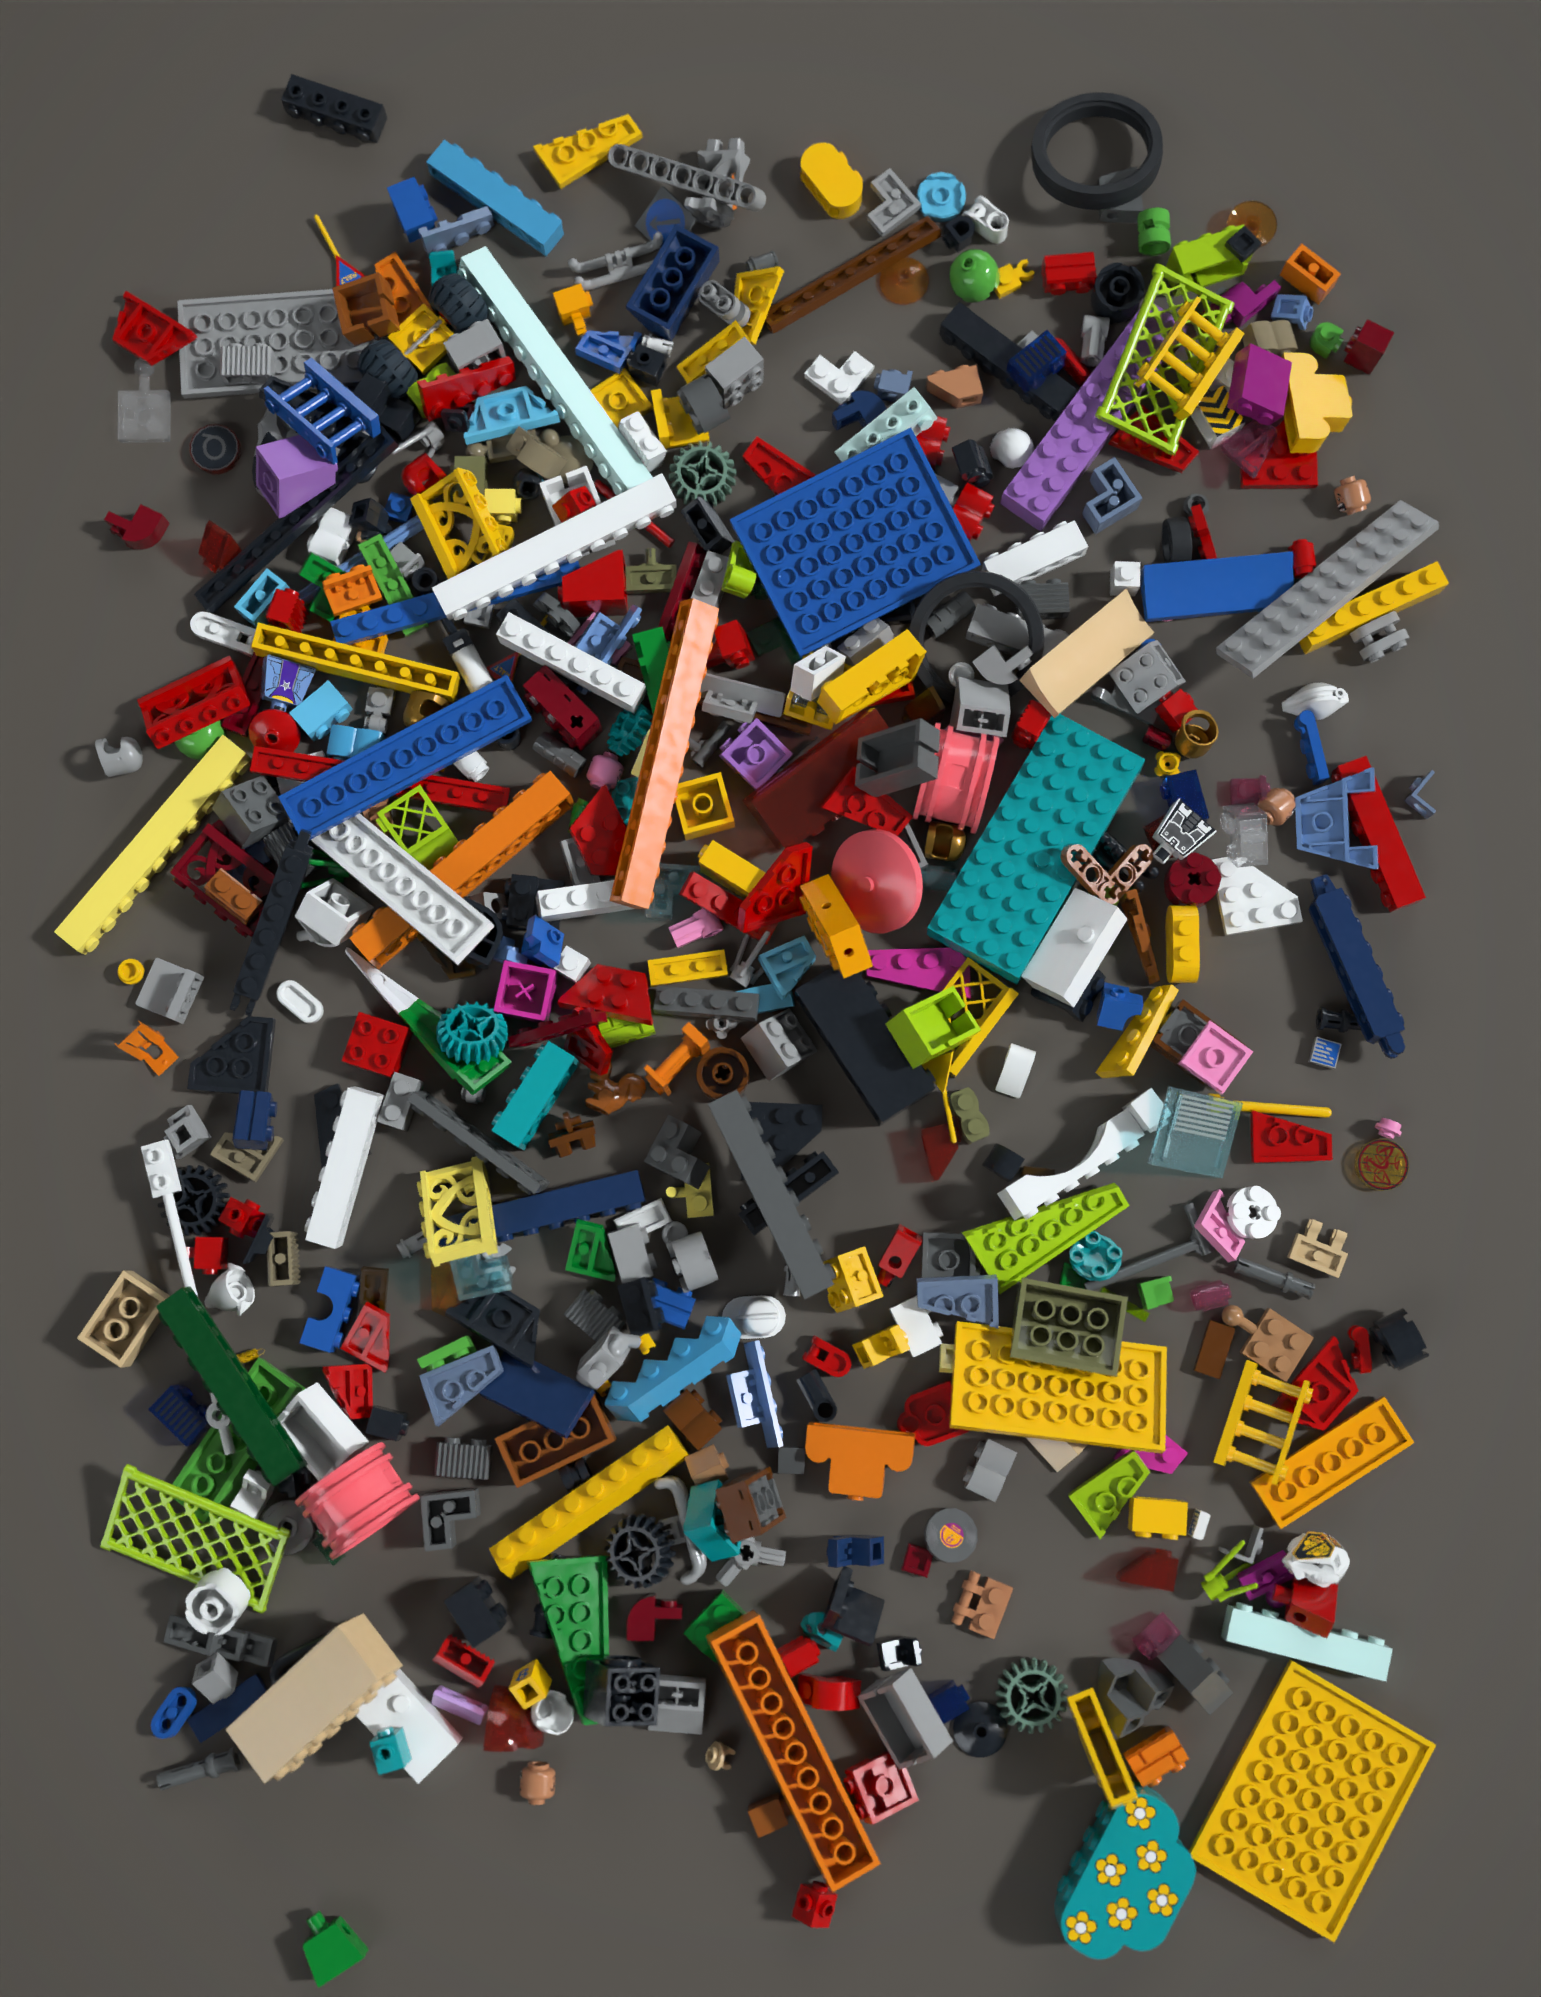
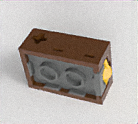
[1150,999,1247,1091]
[715,1466,786,1543]

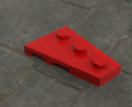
[1250,1110,1332,1163]

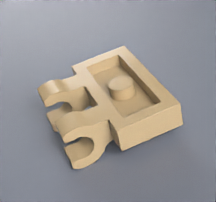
[1287,1219,1348,1278]

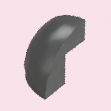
[1098,1658,1175,1738]

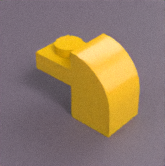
[852,1324,910,1369]

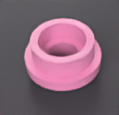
[1375,1118,1402,1139]

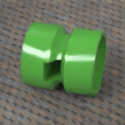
[1137,208,1171,256]

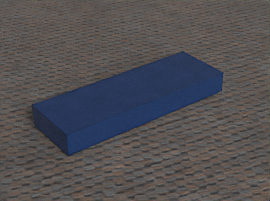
[187,1673,268,1743]

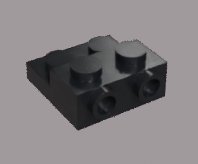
[502,874,565,931]

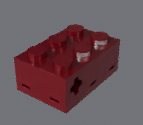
[523,665,603,752]

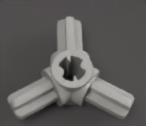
[716,1537,786,1587]

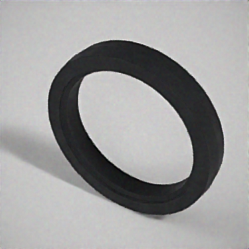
[1031,92,1163,210]
[909,571,1044,704]

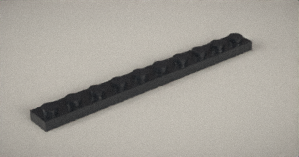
[194,426,399,614]

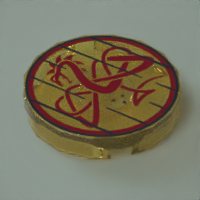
[1354,1139,1409,1191]

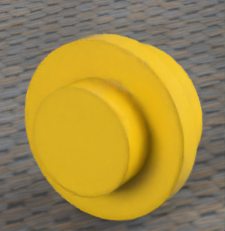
[118,959,144,985]

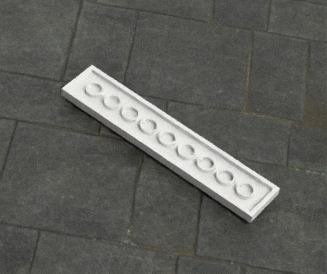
[289,813,494,965]

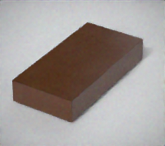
[1193,1320,1235,1379]

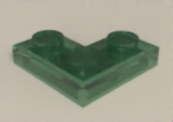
[747,617,814,667]

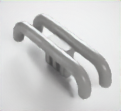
[568,232,663,291]
[654,1475,707,1585]

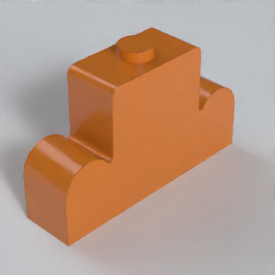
[805,1422,915,1501]

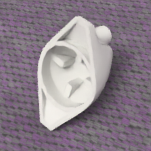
[1281,682,1349,720]

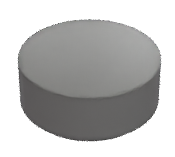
[662,1221,688,1244]

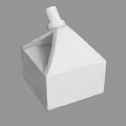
[295,878,374,947]

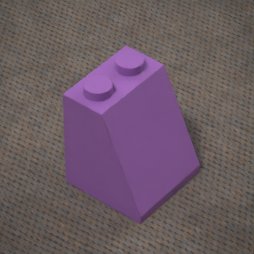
[256,435,338,518]

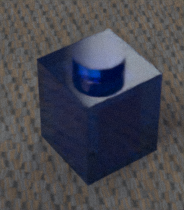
[927,1680,970,1724]

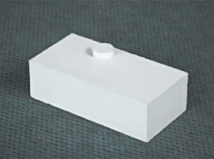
[1021,888,1127,1008]
[356,1669,463,1784]

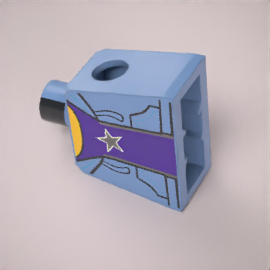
[261,655,316,712]

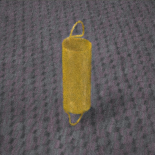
[236,1349,265,1364]

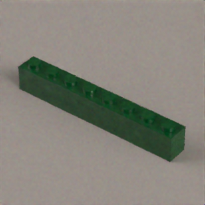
[156,1286,308,1486]

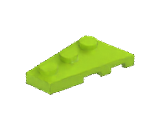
[1068,1450,1150,1539]

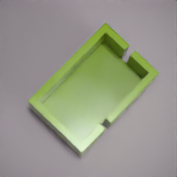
[1166,224,1253,297]
[885,986,981,1069]

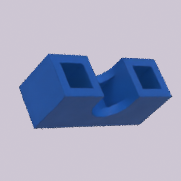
[300,1266,360,1353]

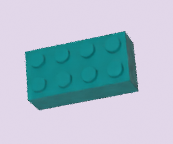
[491,1041,580,1151]

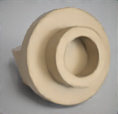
[706,1742,735,1771]

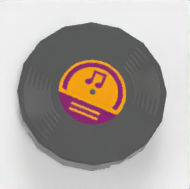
[924,1508,978,1563]

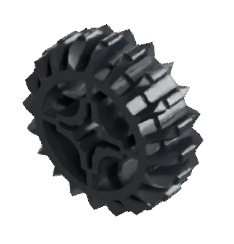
[158,1165,230,1236]
[604,1514,676,1589]

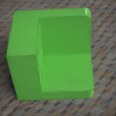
[1136,1276,1174,1310]

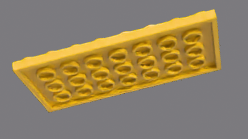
[949,1321,1167,1454]

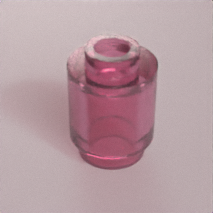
[1190,1280,1232,1312]

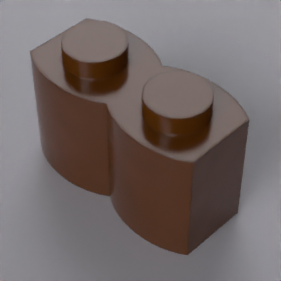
[663,1388,723,1451]

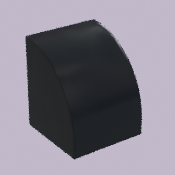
[982,1143,1025,1182]

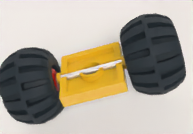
[357,273,488,400]

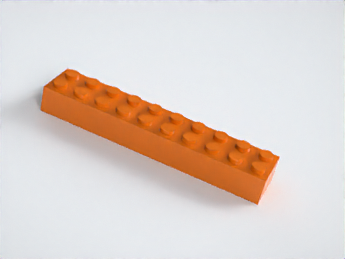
[349,771,574,969]
[705,1610,881,1892]

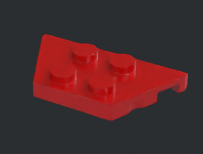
[112,291,197,366]
[569,785,627,876]
[558,964,653,1026]
[1271,1336,1359,1431]

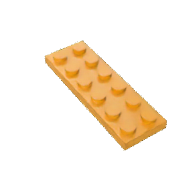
[1249,1396,1414,1529]

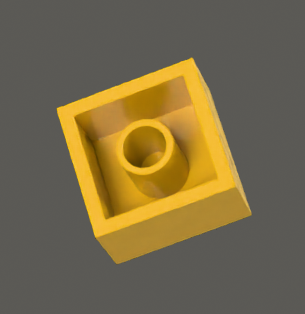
[675,772,735,841]

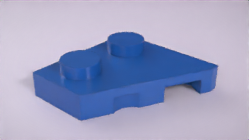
[575,331,642,374]

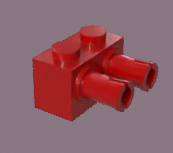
[706,619,755,669]

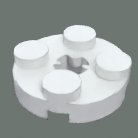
[1227,1186,1281,1239]

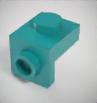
[429,250,458,286]

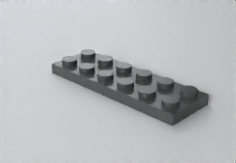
[408,1091,550,1194]

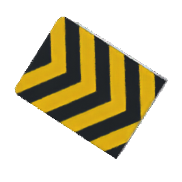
[1190,386,1246,449]

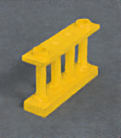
[1134,296,1245,421]
[1213,1360,1314,1485]

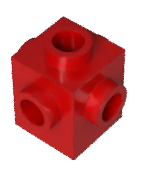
[218,1197,266,1239]
[792,1880,838,1928]

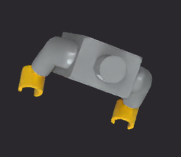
[576,1326,656,1397]

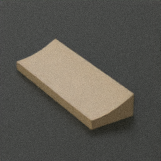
[1019,588,1155,718]

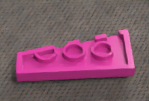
[866,948,971,999]

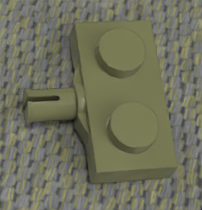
[626,548,677,594]

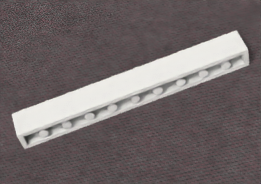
[432,473,677,621]

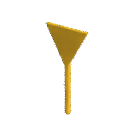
[922,1052,957,1143]

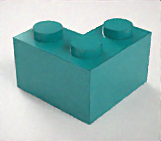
[683,1480,741,1562]

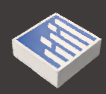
[1188,1508,1210,1540]

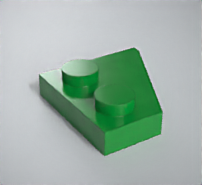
[565,1219,616,1282]

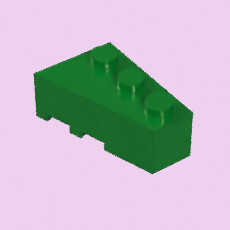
[632,627,671,715]

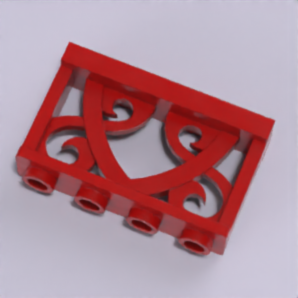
[137,655,250,749]

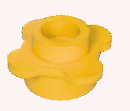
[1154,751,1181,778]

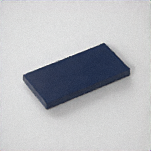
[479,1352,595,1439]

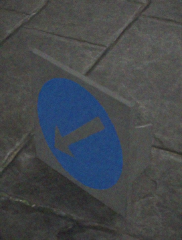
[635,185,697,250]

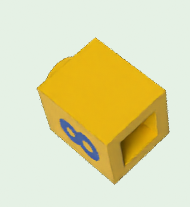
[509,1659,552,1710]

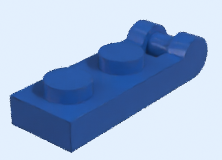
[1293,710,1329,785]

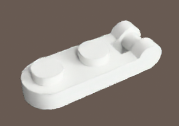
[190,612,256,657]

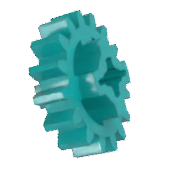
[607,704,653,756]

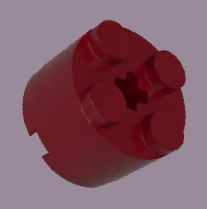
[1164,852,1222,908]

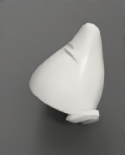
[205,1263,255,1317]

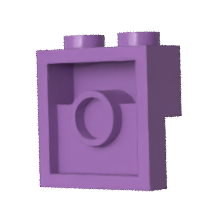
[719,718,793,791]

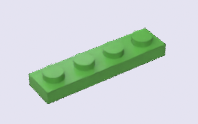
[358,534,429,637]

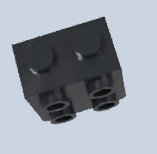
[1031,969,1106,1022]

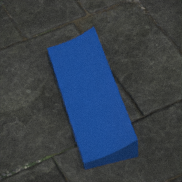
[1140,551,1294,622]

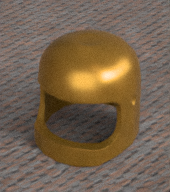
[403,691,450,727]
[1175,710,1219,759]
[925,821,966,861]

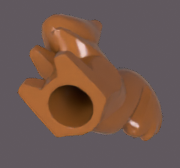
[585,1062,646,1115]

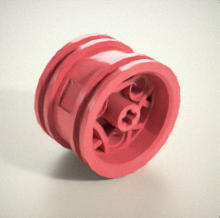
[912,722,999,834]
[295,1442,420,1560]

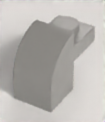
[972,645,1033,685]

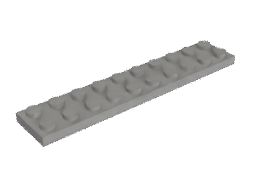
[1216,500,1439,678]

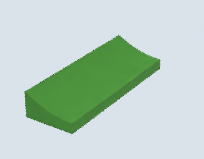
[172,1357,307,1523]

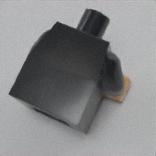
[348,498,392,543]

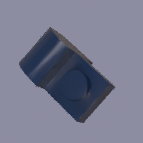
[832,390,887,431]
[827,1535,884,1568]

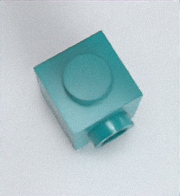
[369,1726,412,1775]

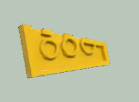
[533,114,642,189]

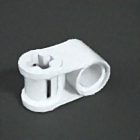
[961,196,1009,244]

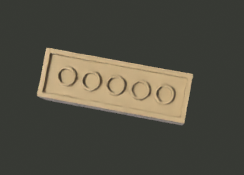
[226,1613,403,1784]

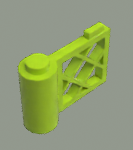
[376,785,459,871]

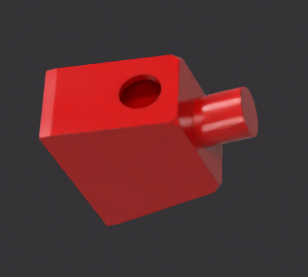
[877,1224,922,1288]
[1272,1576,1338,1639]

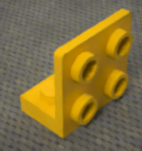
[651,389,709,449]
[823,1246,884,1313]

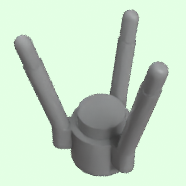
[391,421,444,458]
[729,931,770,988]

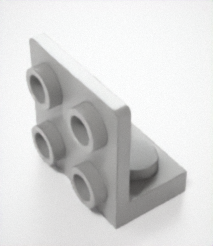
[1109,640,1186,713]
[136,958,204,1024]

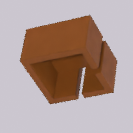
[332,272,400,346]

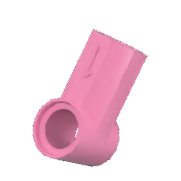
[668,909,724,948]

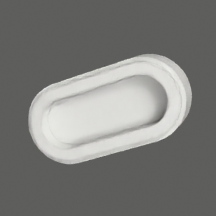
[277,980,324,1023]

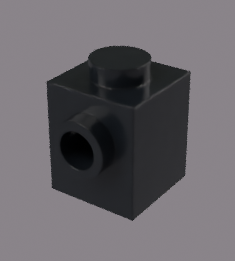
[626,344,667,387]

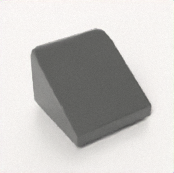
[778,1446,805,1474]

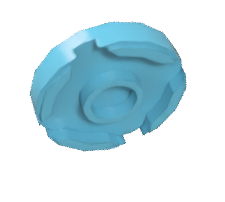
[917,172,966,222]

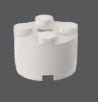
[185,1568,251,1635]

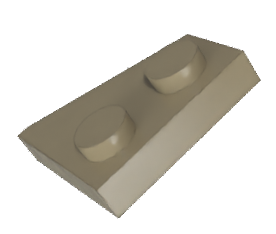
[210,1133,284,1183]

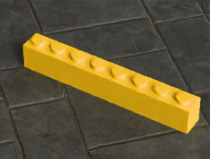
[251,623,461,704]
[489,1426,689,1579]

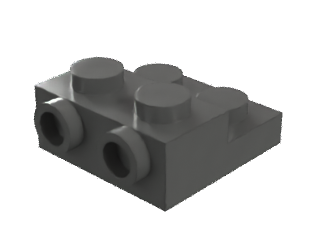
[921,1232,980,1278]

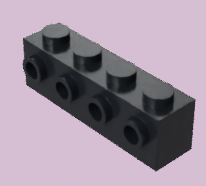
[281,74,387,143]
[738,1151,839,1236]

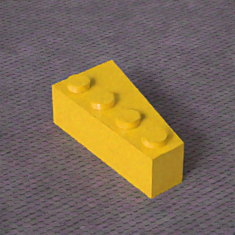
[817,629,927,724]

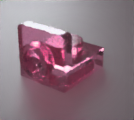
[1230,775,1270,806]
[1133,1612,1181,1660]

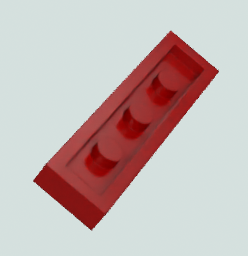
[679,872,779,945]

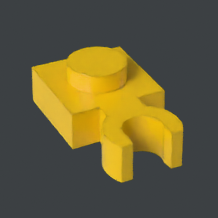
[993,259,1035,299]

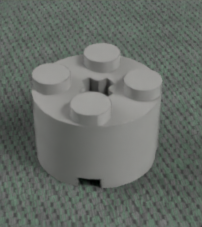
[666,1231,719,1293]

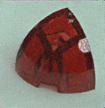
[483,1684,544,1752]

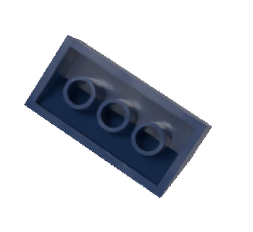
[626,224,720,342]

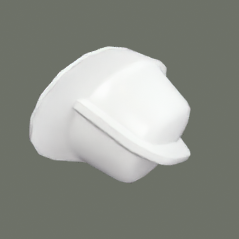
[722,1295,786,1339]

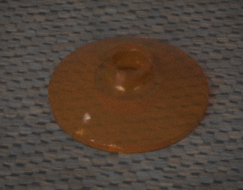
[1227,201,1277,247]
[879,257,929,305]

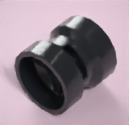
[558,1457,593,1492]

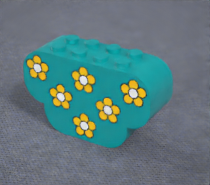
[1054,1781,1196,1959]

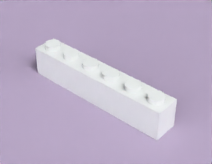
[496,612,647,714]
[304,1086,385,1249]

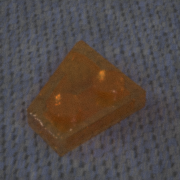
[431,1260,480,1321]

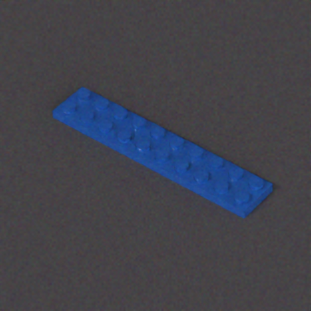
[278,675,532,840]

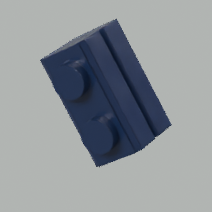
[232,1090,277,1150]

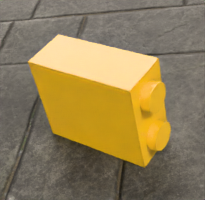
[697,840,765,899]

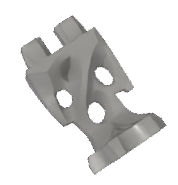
[684,138,750,228]

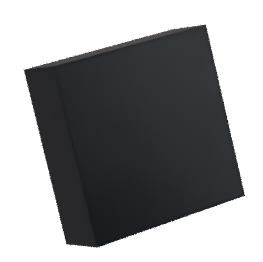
[1225,225,1262,263]

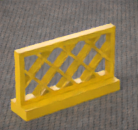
[943,957,1019,1078]

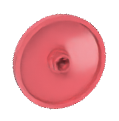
[831,829,923,934]

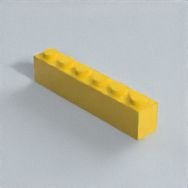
[1299,561,1449,654]

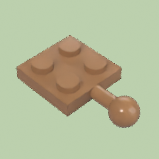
[1222,1305,1314,1382]

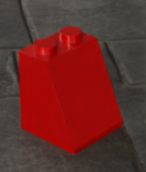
[558,550,628,617]

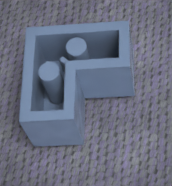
[1082,457,1142,535]

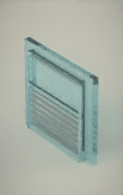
[1148,1086,1243,1178]

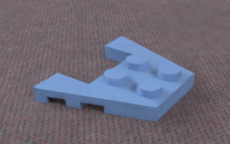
[1295,768,1378,870]

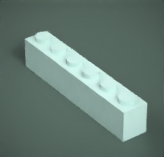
[1221,1602,1392,1681]

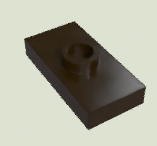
[358,1266,389,1315]

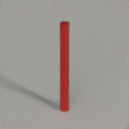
[594,479,675,548]

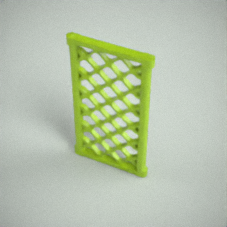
[1095,264,1235,455]
[100,1464,291,1614]

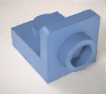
[1271,294,1313,330]
[493,936,528,964]

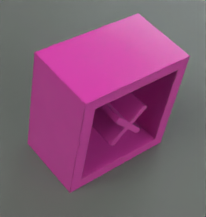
[494,960,559,1023]

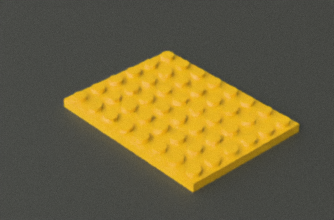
[1188,1659,1436,1942]

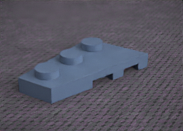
[418,206,494,258]
[419,1345,504,1427]

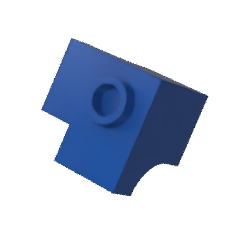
[521,915,564,968]
[1097,982,1143,1031]

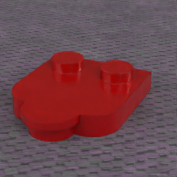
[897,1380,970,1446]

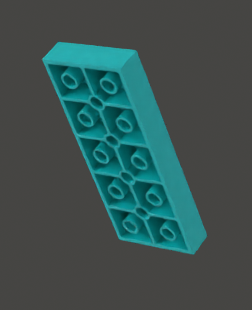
[927,714,1145,985]

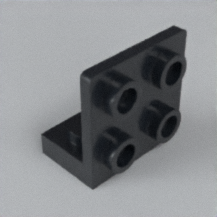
[617,1277,666,1335]
[821,1566,885,1647]

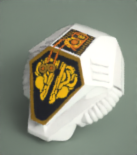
[1281,1531,1350,1588]

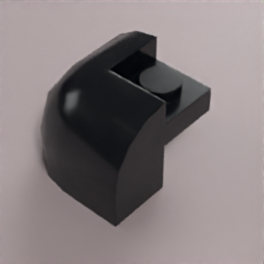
[463,897,503,969]

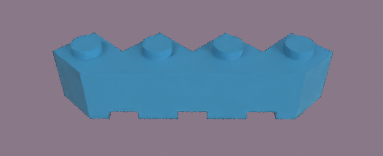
[604,1316,741,1422]

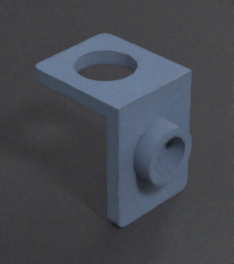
[1404,770,1436,819]

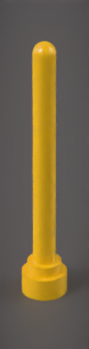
[1205,1093,1332,1118]

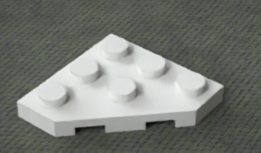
[1212,855,1303,936]

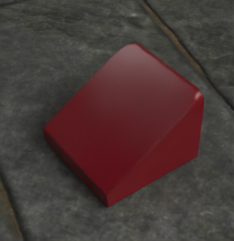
[1142,725,1172,752]

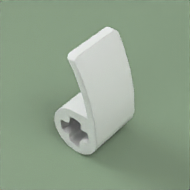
[995,1043,1036,1098]

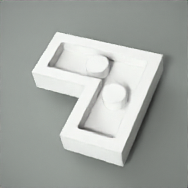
[804,351,874,405]

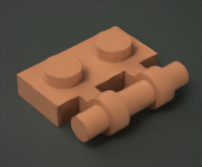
[951,1570,1013,1639]

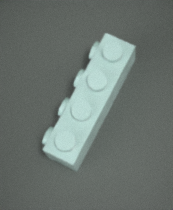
[835,387,938,462]

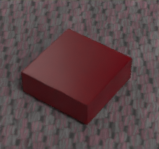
[901,1543,933,1578]

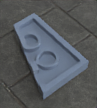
[916,1275,999,1329]

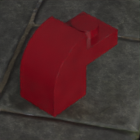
[104,504,170,550]
[627,1593,683,1641]

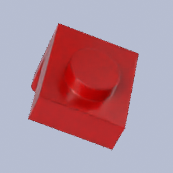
[552,486,597,523]

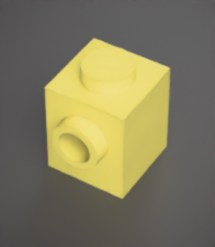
[485,489,522,525]

